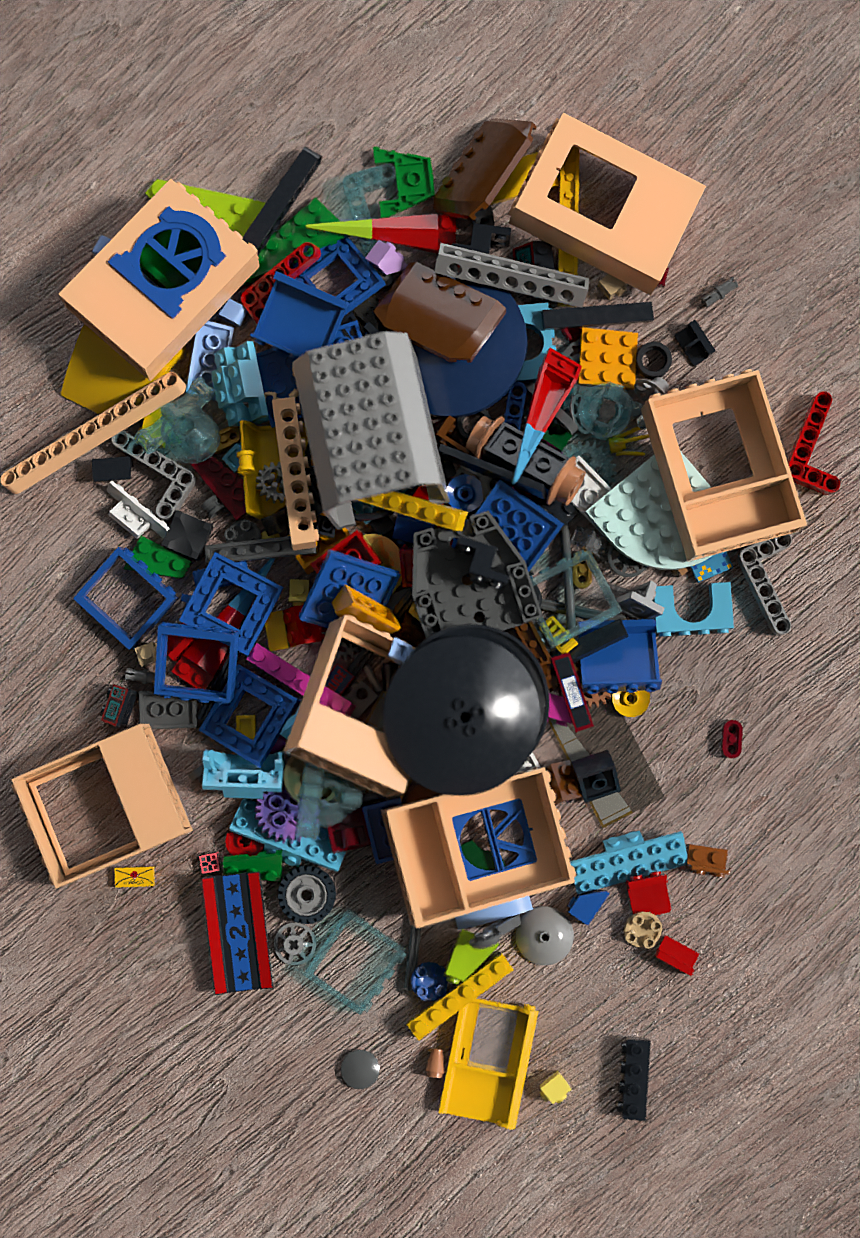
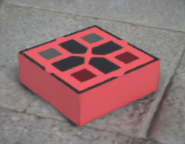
[198,852,222,875]

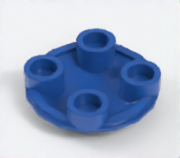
[411,962,448,1002]

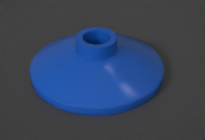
[447,474,483,512]

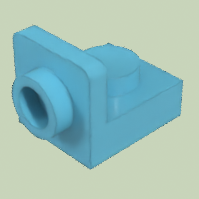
[222,442,242,472]

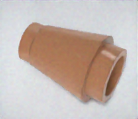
[425,1049,444,1078]

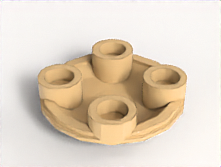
[624,912,662,949]

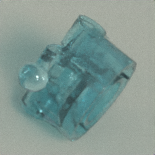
[564,382,647,441]

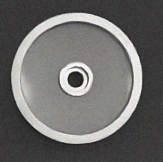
[515,906,574,965]

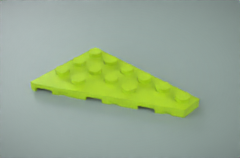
[145,179,266,237]

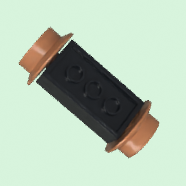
[466,416,586,506]

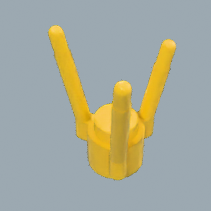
[608,425,649,456]

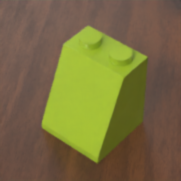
[443,929,499,985]

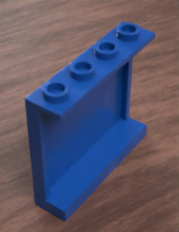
[250,271,349,360]
[578,619,662,694]

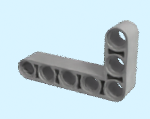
[112,431,196,521]
[737,534,792,636]

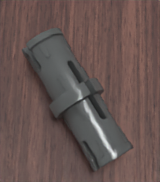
[700,277,738,308]

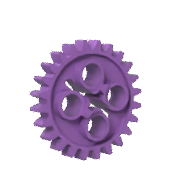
[255,783,318,844]

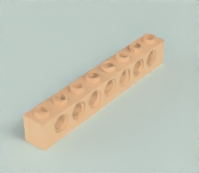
[272,397,319,551]

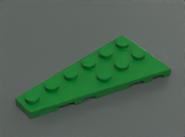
[243,197,351,286]

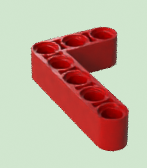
[241,242,321,324]
[788,391,840,495]

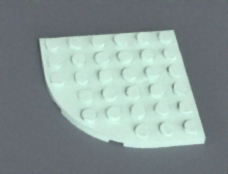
[584,451,713,570]

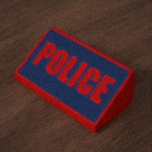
[325,663,355,696]

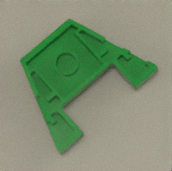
[373,147,435,218]

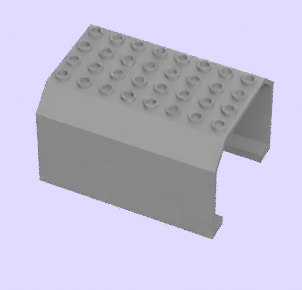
[292,332,450,530]

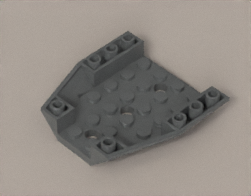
[412,511,543,638]

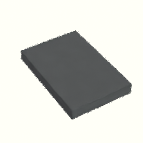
[138,691,198,730]

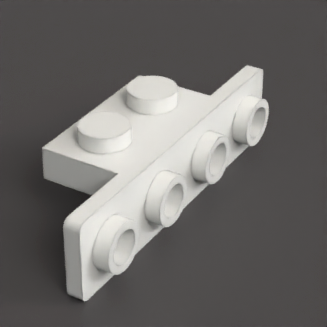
[107,481,169,539]

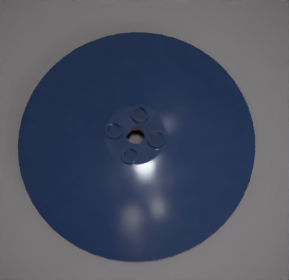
[378,275,527,418]

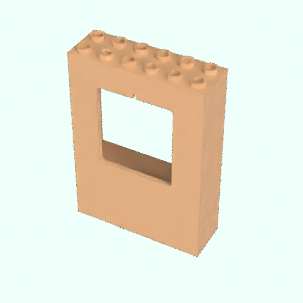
[508,113,706,295]
[641,369,807,562]

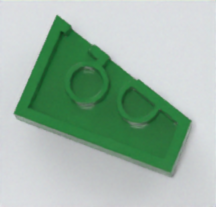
[123,536,192,579]
[223,849,283,882]

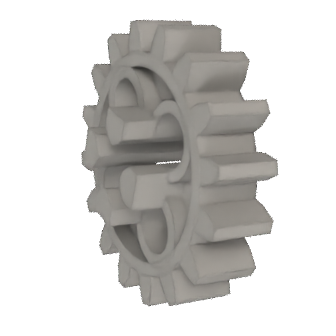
[256,462,296,504]

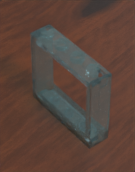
[530,549,622,648]
[303,908,407,1015]

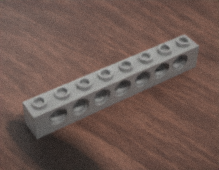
[434,243,589,308]

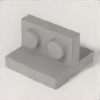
[611,581,664,620]

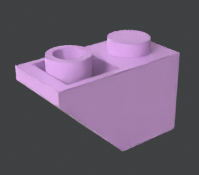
[365,240,407,275]

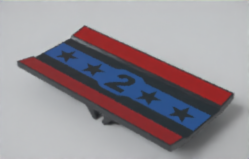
[201,871,273,995]

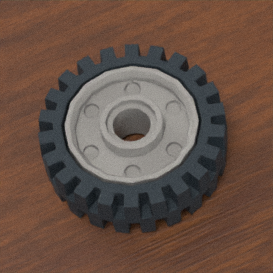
[278,865,336,924]

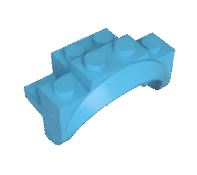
[211,341,269,427]
[202,750,285,799]

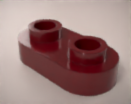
[721,720,743,759]

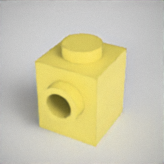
[539,1071,571,1104]

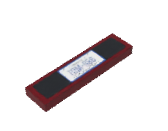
[551,652,594,732]

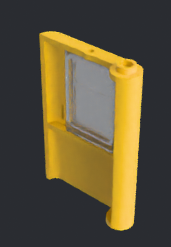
[439,998,538,1129]

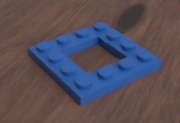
[282,237,386,316]
[179,552,284,656]
[199,664,300,768]

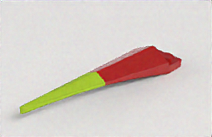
[305,214,456,254]

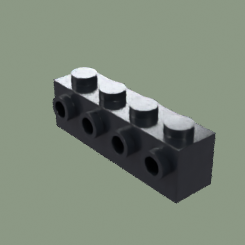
[617,1036,651,1121]

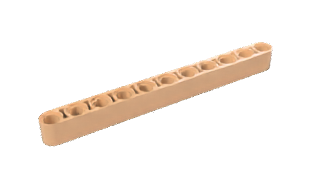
[0,372,186,494]

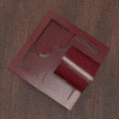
[324,807,371,854]

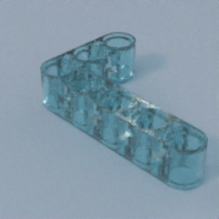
[343,164,396,267]

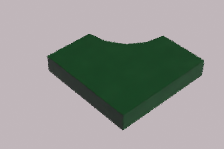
[461,840,506,870]

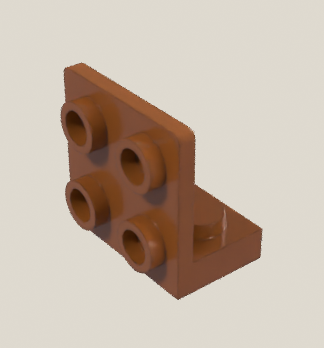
[685,844,730,878]

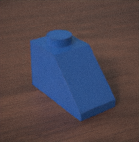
[567,890,610,926]

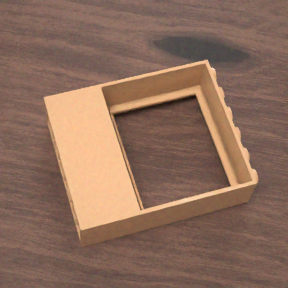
[284,615,416,797]
[12,724,193,889]

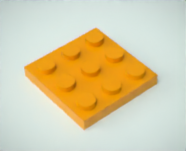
[577,327,638,390]

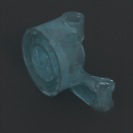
[134,377,221,464]
[295,761,362,841]

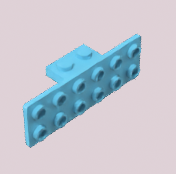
[229,798,346,872]
[570,831,688,894]

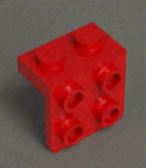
[283,605,327,648]
[626,871,671,915]

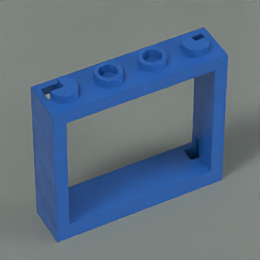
[73,547,179,650]
[154,622,239,705]

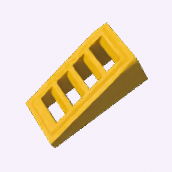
[539,616,578,654]

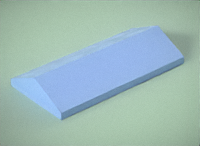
[185,321,234,401]

